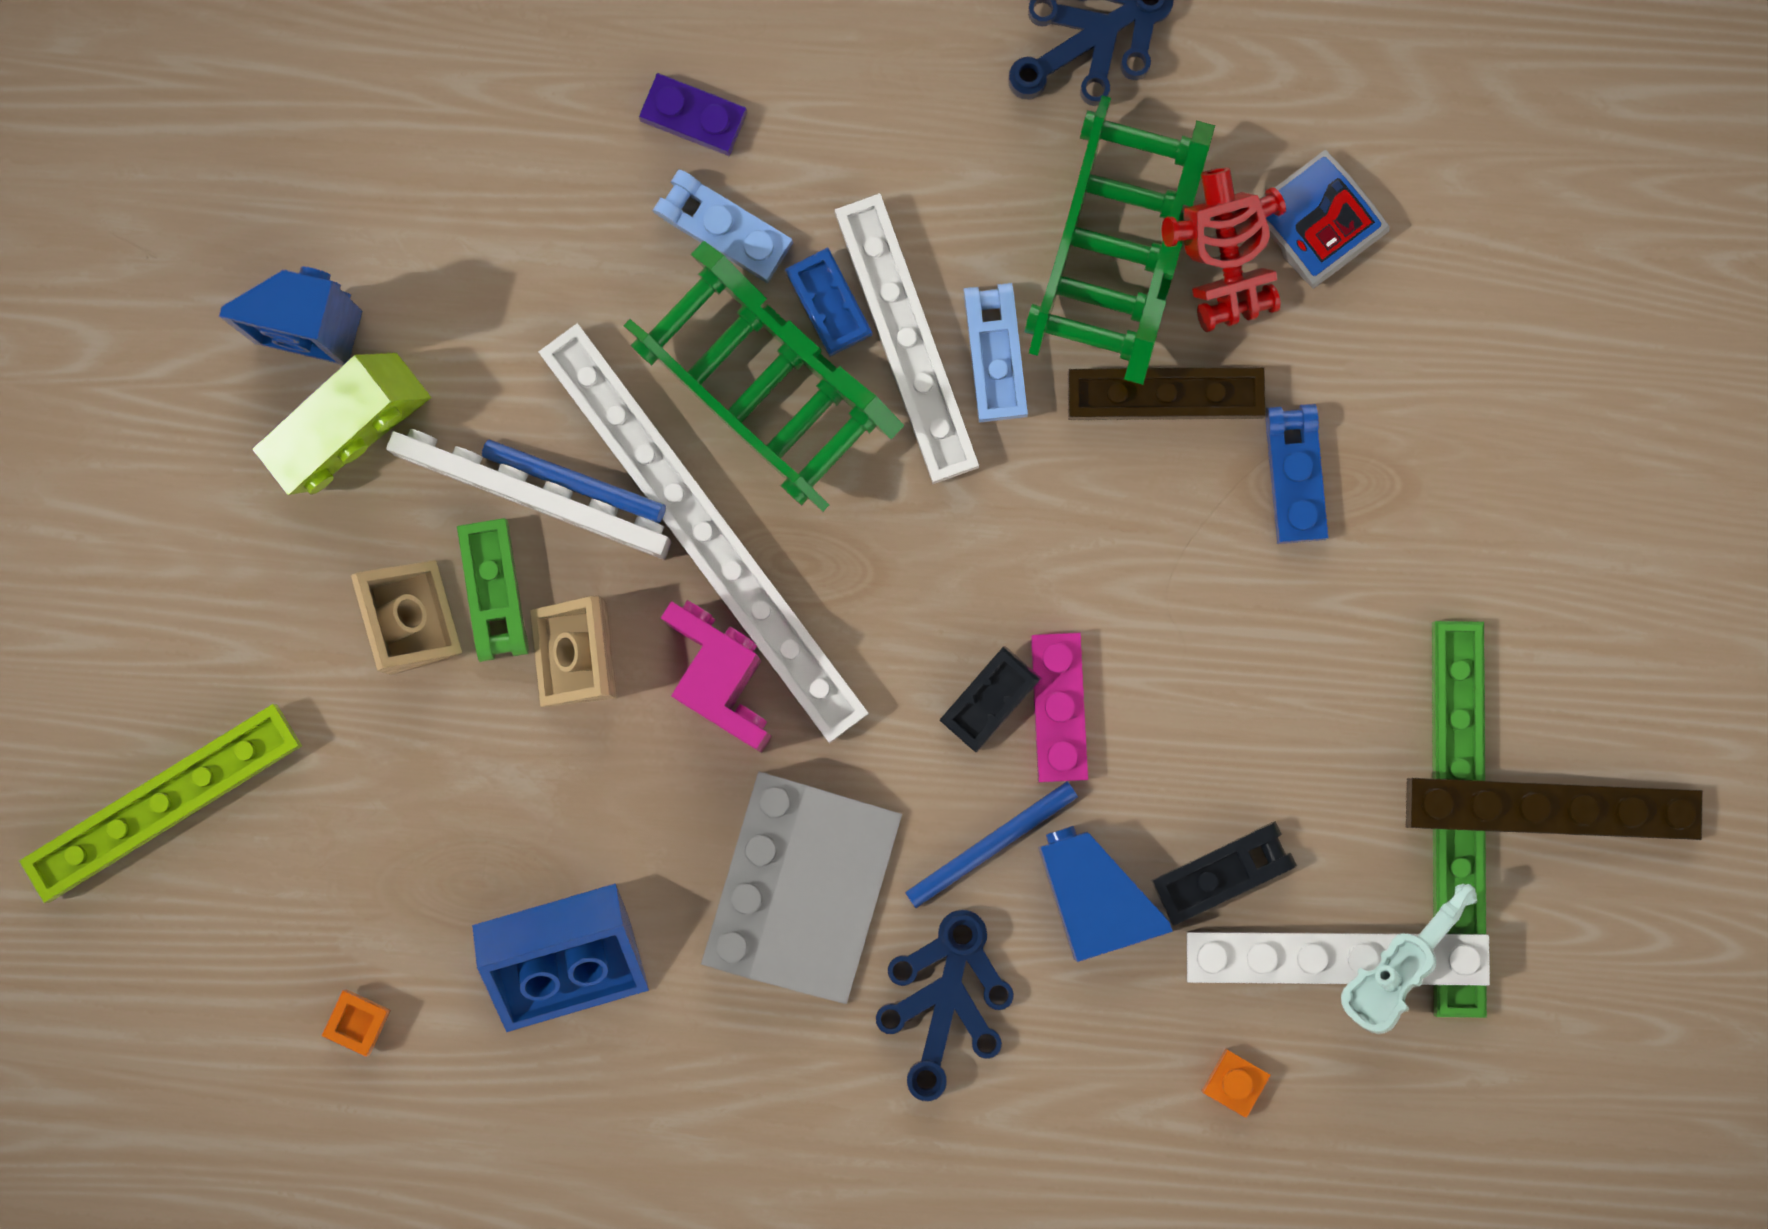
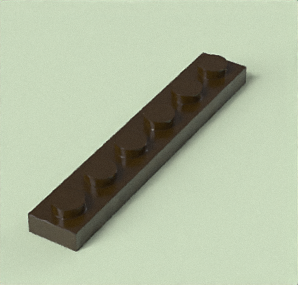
[1405,778,1703,840]

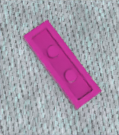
[1031,633,1088,783]

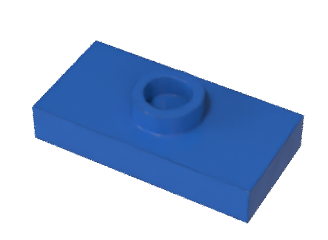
[785,247,873,357]

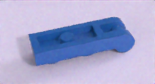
[1265,404,1329,544]

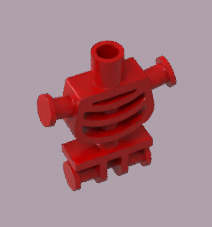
[1161,167,1286,332]

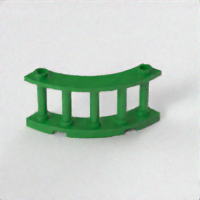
[1024,95,1215,385]
[623,241,905,512]

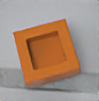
[321,989,391,1057]
[1201,1048,1271,1118]

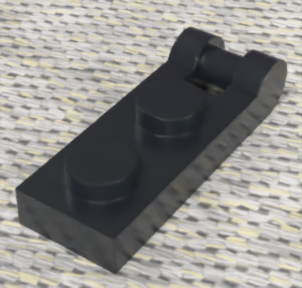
[1151,821,1297,926]

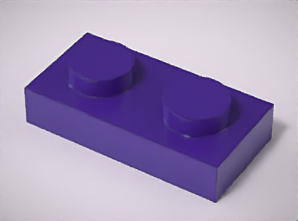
[639,73,747,156]

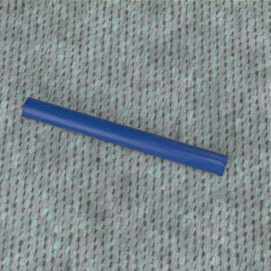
[482,439,666,523]
[905,781,1078,908]

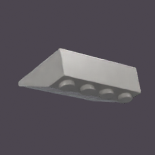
[701,771,902,1004]

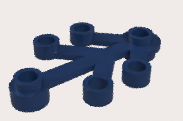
[1008,0,1174,106]
[876,910,1014,1101]

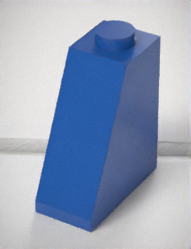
[1038,826,1173,962]

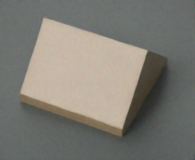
[351,560,462,675]
[530,596,617,707]

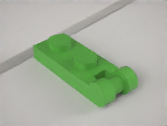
[457,518,529,662]

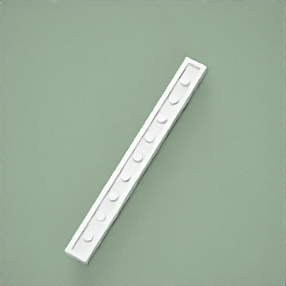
[538,323,869,743]

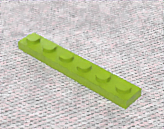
[19,704,302,903]

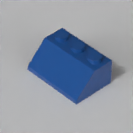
[219,266,362,365]
[472,883,649,1032]

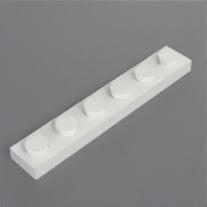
[835,194,979,484]
[386,429,672,560]
[1187,932,1490,985]

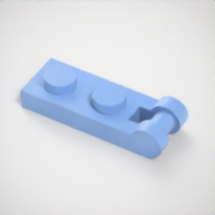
[652,169,793,284]
[964,283,1028,423]

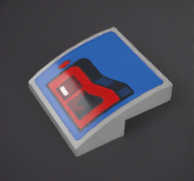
[1263,150,1390,289]

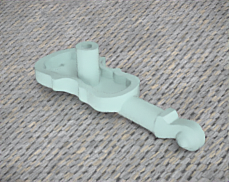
[1341,884,1477,1034]

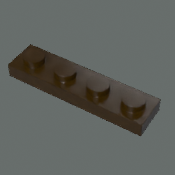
[1068,367,1265,420]

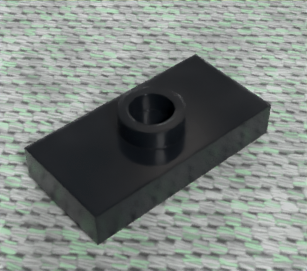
[939,646,1042,753]

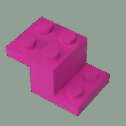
[661,600,772,753]

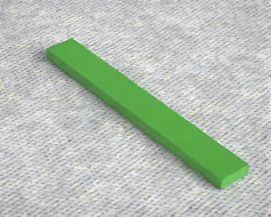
[1432,621,1487,1018]

